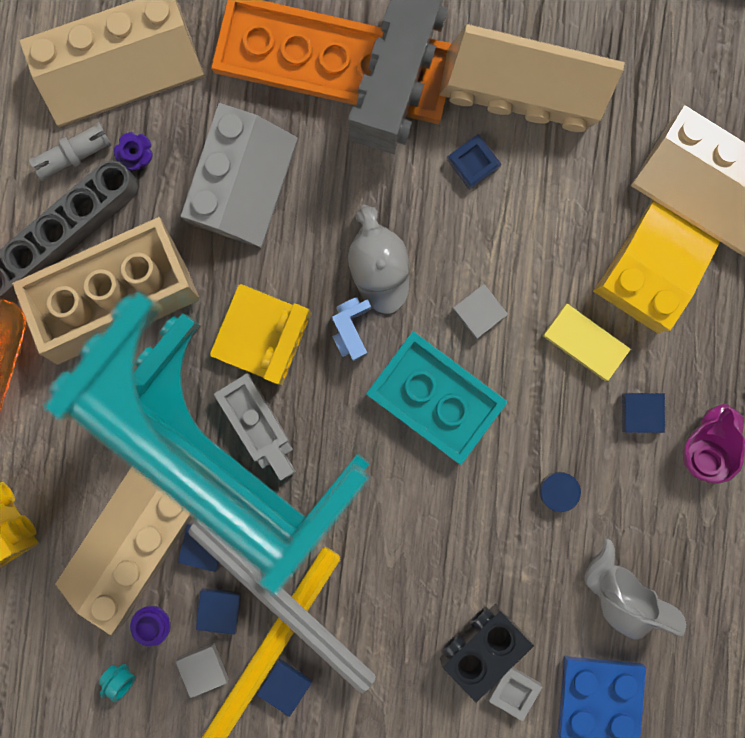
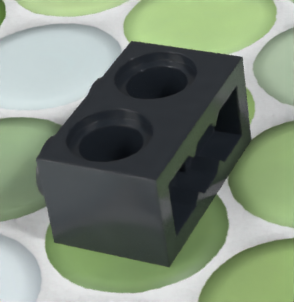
[440,603,534,703]

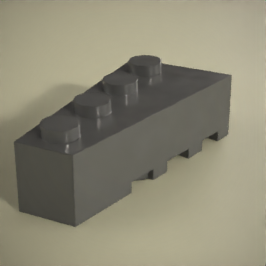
[348,0,448,155]

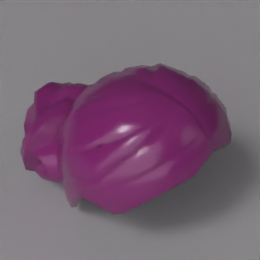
[682,404,745,484]

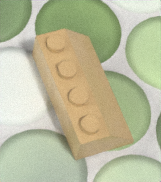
[19,0,204,128]
[439,24,625,132]
[631,106,745,257]
[12,217,200,365]
[55,467,193,635]

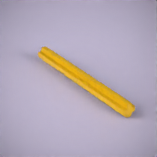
[202,547,340,738]

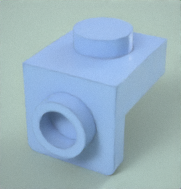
[332,297,371,361]

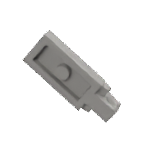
[214,373,296,481]

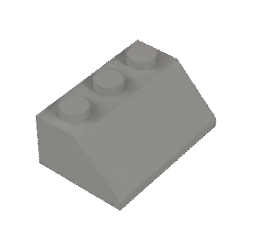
[181,103,298,248]

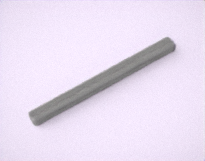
[188,520,376,694]

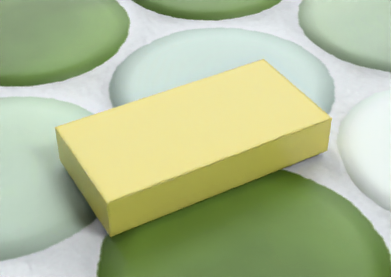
[542,304,631,381]

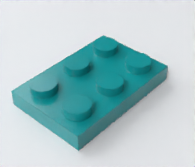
[366,331,508,465]

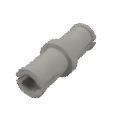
[29,122,112,182]

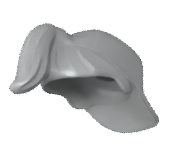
[348,204,409,314]
[584,538,686,640]

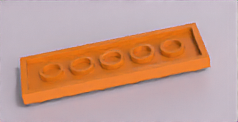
[211,0,452,125]

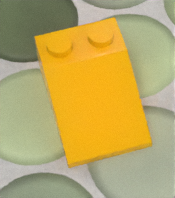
[593,200,720,333]

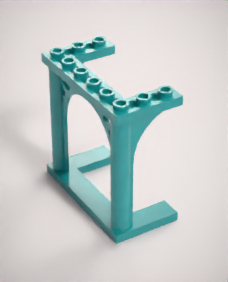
[44,292,370,595]

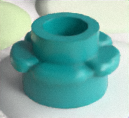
[99,664,136,703]

